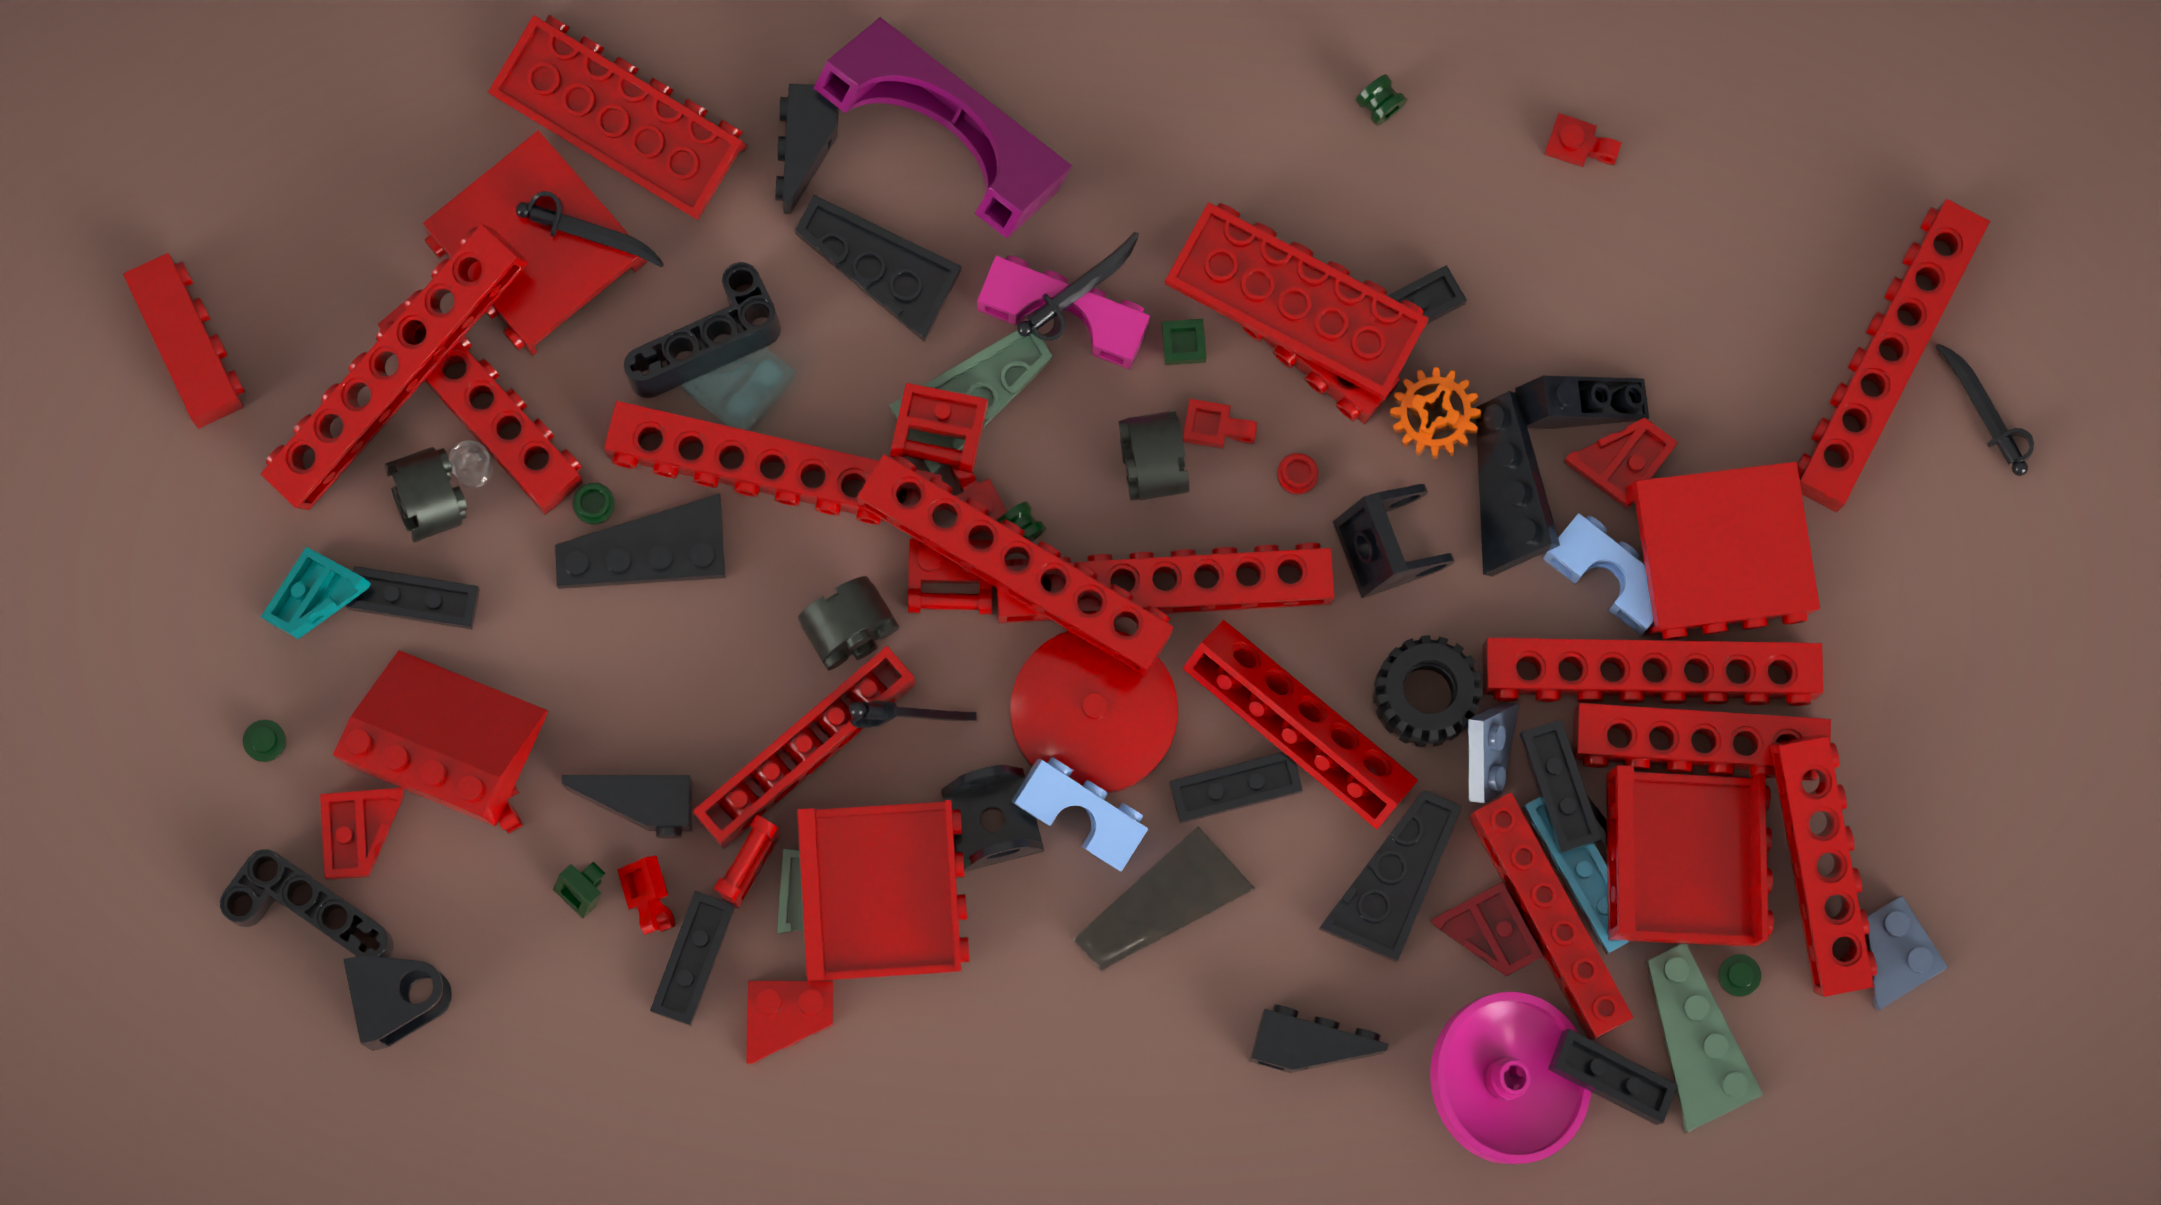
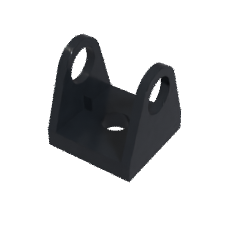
[1333,484,1455,598]
[941,765,1044,872]
[343,955,452,1051]

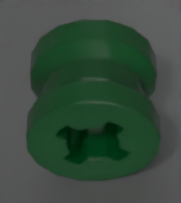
[1355,74,1408,126]
[996,501,1046,542]

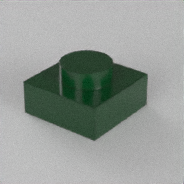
[1161,319,1206,365]

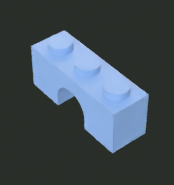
[1543,513,1653,636]
[1011,757,1148,872]

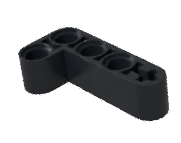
[624,262,781,398]
[220,849,393,958]

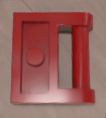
[890,383,988,474]
[908,539,993,615]
[713,815,781,909]

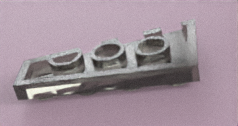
[1073,826,1255,972]

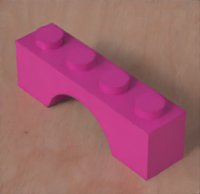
[977,255,1150,370]

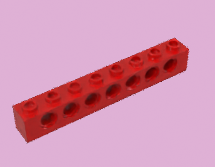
[1797,198,1990,513]
[260,224,529,510]
[604,401,942,531]
[857,454,1174,677]
[997,542,1334,623]
[1483,638,1823,706]

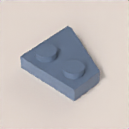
[1468,702,1518,803]
[1865,896,1948,1011]

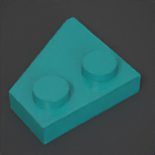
[261,547,371,639]

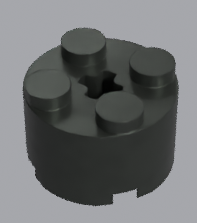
[1118,411,1189,501]
[384,447,468,542]
[798,576,900,670]

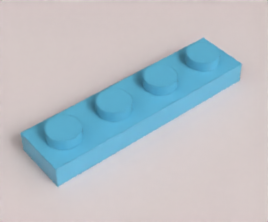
[1522,797,1630,955]

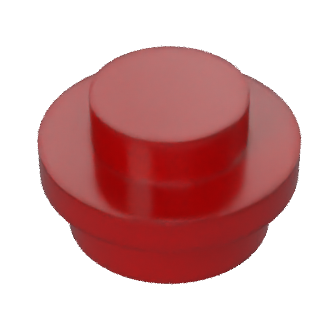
[1277,453,1319,495]

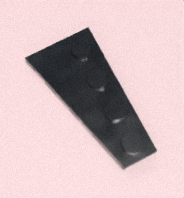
[795,195,961,342]
[555,493,726,589]
[1319,790,1462,963]

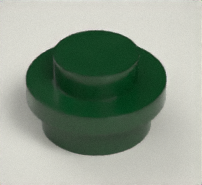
[572,483,615,525]
[243,720,286,762]
[1718,954,1761,997]

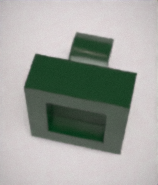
[553,862,606,918]

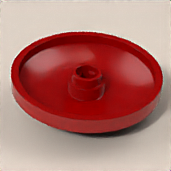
[1010,630,1178,794]

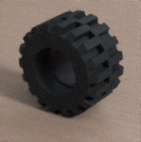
[1373,635,1483,747]

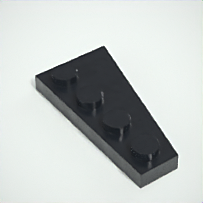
[1476,391,1560,577]

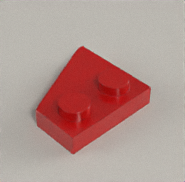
[1563,418,1678,510]
[320,788,404,880]
[746,981,834,1064]

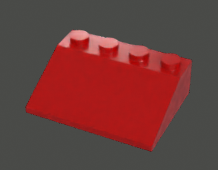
[333,650,549,827]

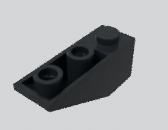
[775,84,839,214]
[1515,375,1649,429]
[1249,1004,1389,1073]

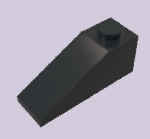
[562,775,692,839]

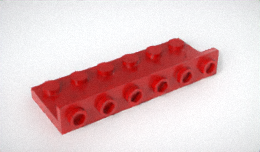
[487,15,748,220]
[1165,202,1429,400]

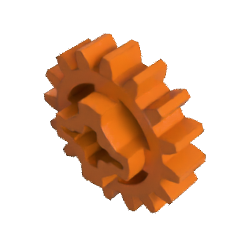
[1390,367,1481,459]

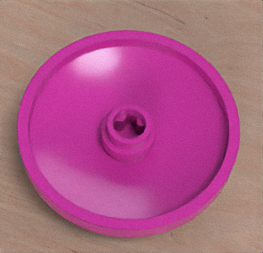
[1430,992,1591,1165]

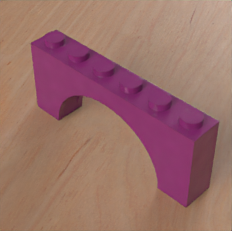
[813,17,1072,238]

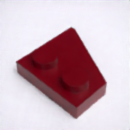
[1431,881,1544,977]

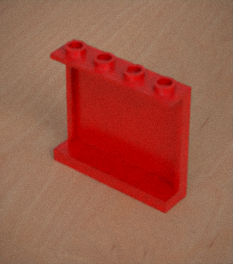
[423,130,647,356]
[1625,461,1820,640]
[1606,765,1774,947]
[797,800,970,981]

